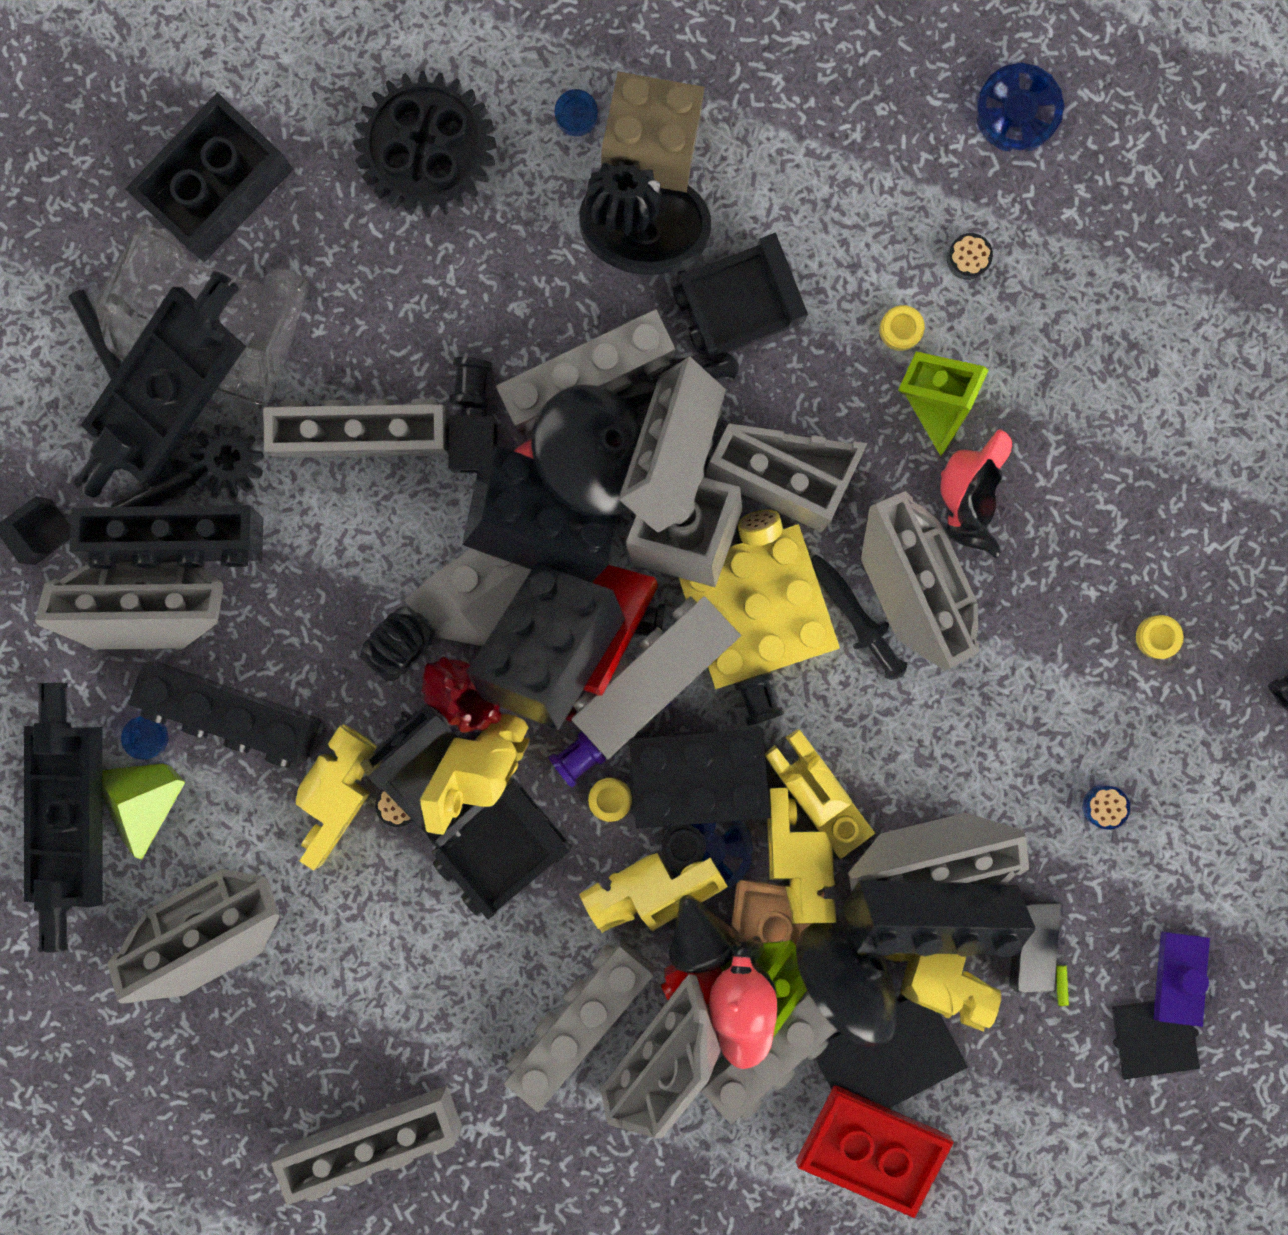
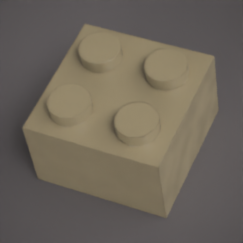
[601,71,705,192]

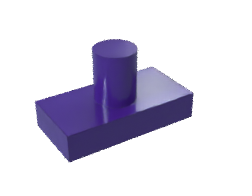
[1153,931,1210,1027]

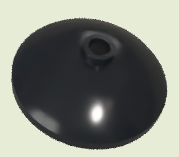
[579,185,711,275]
[531,385,644,517]
[796,923,899,1048]

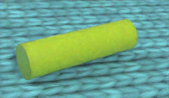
[1056,965,1069,1006]

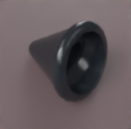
[668,895,741,974]

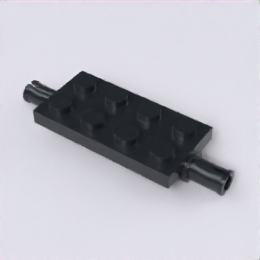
[73,271,246,497]
[24,682,103,953]

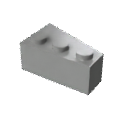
[704,423,867,533]

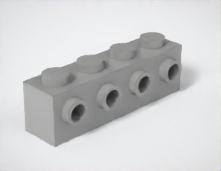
[496,309,675,433]
[619,356,726,532]
[263,399,449,458]
[571,596,741,759]
[504,937,654,1113]
[701,991,837,1125]
[271,1085,462,1205]

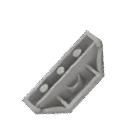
[861,491,979,670]
[405,548,531,646]
[35,562,224,650]
[848,813,1029,892]
[108,869,280,1004]
[600,974,721,1139]

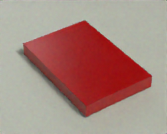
[583,564,658,696]
[795,1085,954,1218]

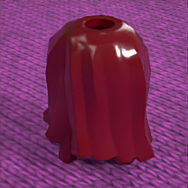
[421,656,502,733]

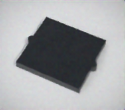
[1112,1000,1200,1080]

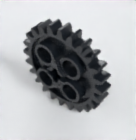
[353,71,497,217]

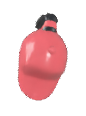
[940,429,1012,559]
[709,936,777,1069]

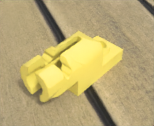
[420,714,530,835]
[295,724,377,871]
[765,729,875,860]
[767,788,836,924]
[579,853,728,933]
[881,953,1001,1032]

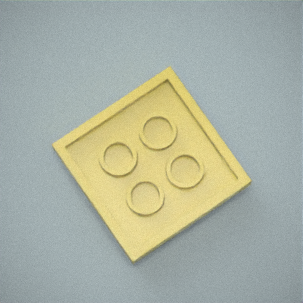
[678,524,840,689]

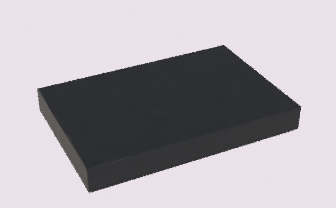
[815,996,968,1108]

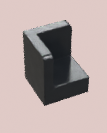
[0,496,71,565]

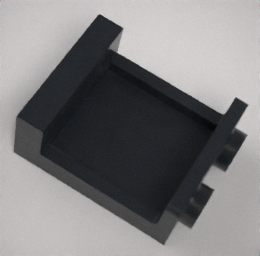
[672,232,808,360]
[360,704,496,848]
[432,780,572,920]

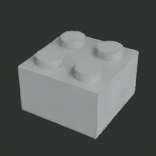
[626,477,743,587]

